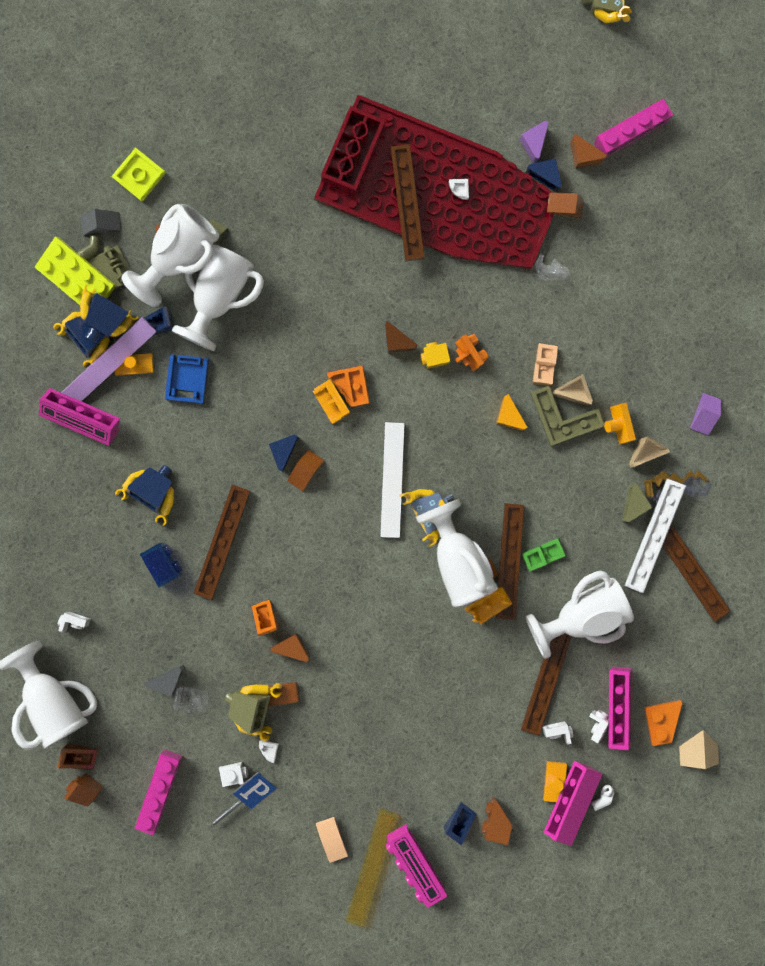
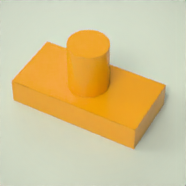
[115,353,154,376]
[604,403,636,444]
[543,761,567,802]

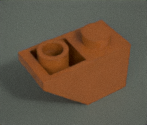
[64,773,104,807]
[481,797,512,845]

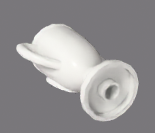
[122,204,219,307]
[172,244,264,351]
[416,499,498,607]
[525,571,634,659]
[0,640,97,750]

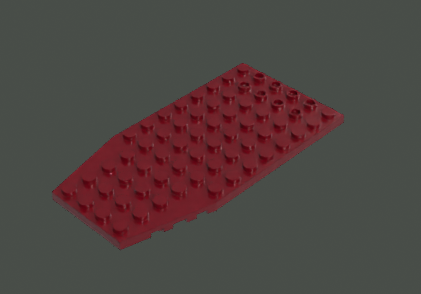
[314,94,554,269]

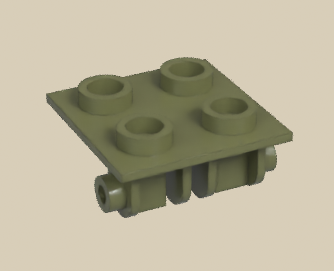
[87,245,131,290]

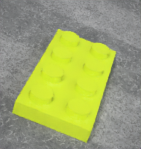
[35,237,117,305]

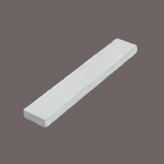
[381,422,404,538]
[625,479,686,593]

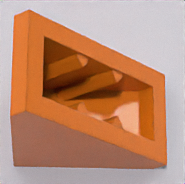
[252,599,280,636]

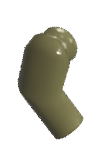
[78,236,100,260]

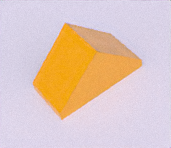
[496,394,528,431]

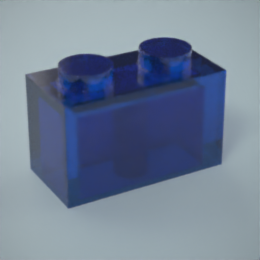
[140,542,182,588]

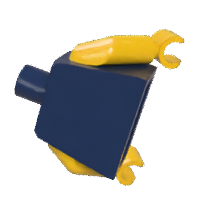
[80,285,139,343]
[54,312,110,367]
[115,465,174,526]

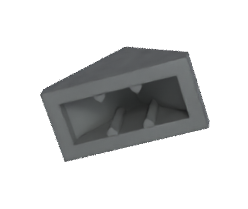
[81,209,121,236]
[144,665,184,696]

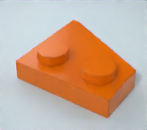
[327,366,370,407]
[644,700,682,746]

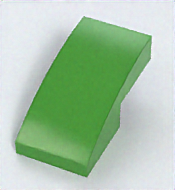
[522,538,566,571]

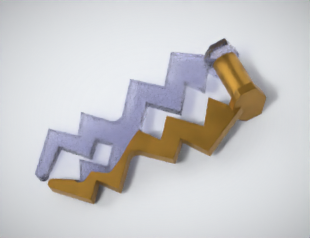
[643,471,711,502]

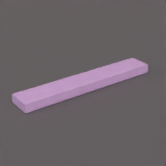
[61,316,157,401]

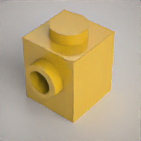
[420,342,450,369]

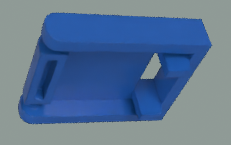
[165,354,209,404]

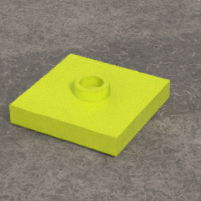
[111,147,166,202]

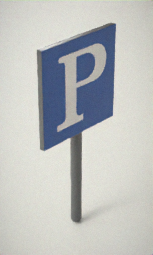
[213,772,277,825]

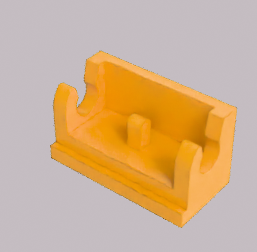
[313,379,350,424]
[465,587,512,624]

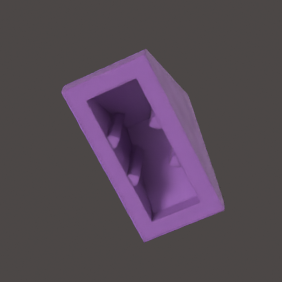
[520,121,549,163]
[690,393,721,435]

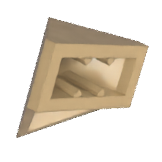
[552,374,593,406]
[629,437,670,468]
[679,730,719,769]

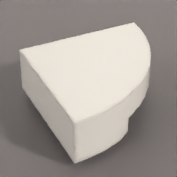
[449,179,469,200]
[259,739,279,763]

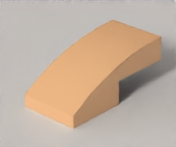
[532,343,558,387]
[316,817,348,863]

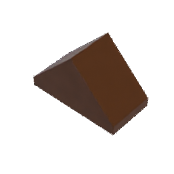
[385,321,417,353]

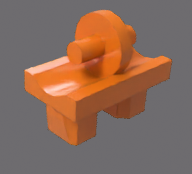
[455,334,489,372]

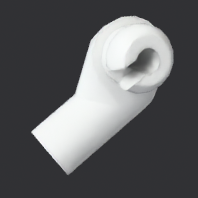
[591,785,614,811]

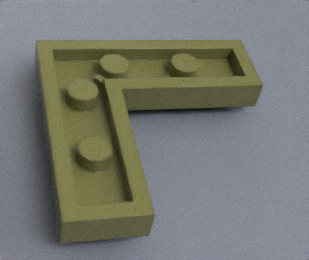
[530,386,604,446]

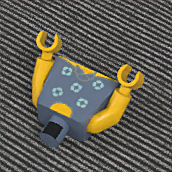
[399,489,455,548]

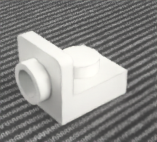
[58,612,91,632]
[590,710,609,743]
[542,721,573,744]
[219,762,248,787]

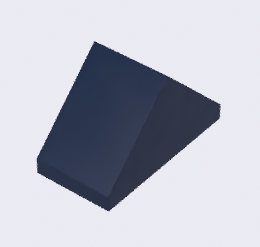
[525,159,562,193]
[144,307,174,336]
[269,434,299,472]
[444,802,477,845]

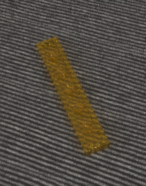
[345,808,398,927]

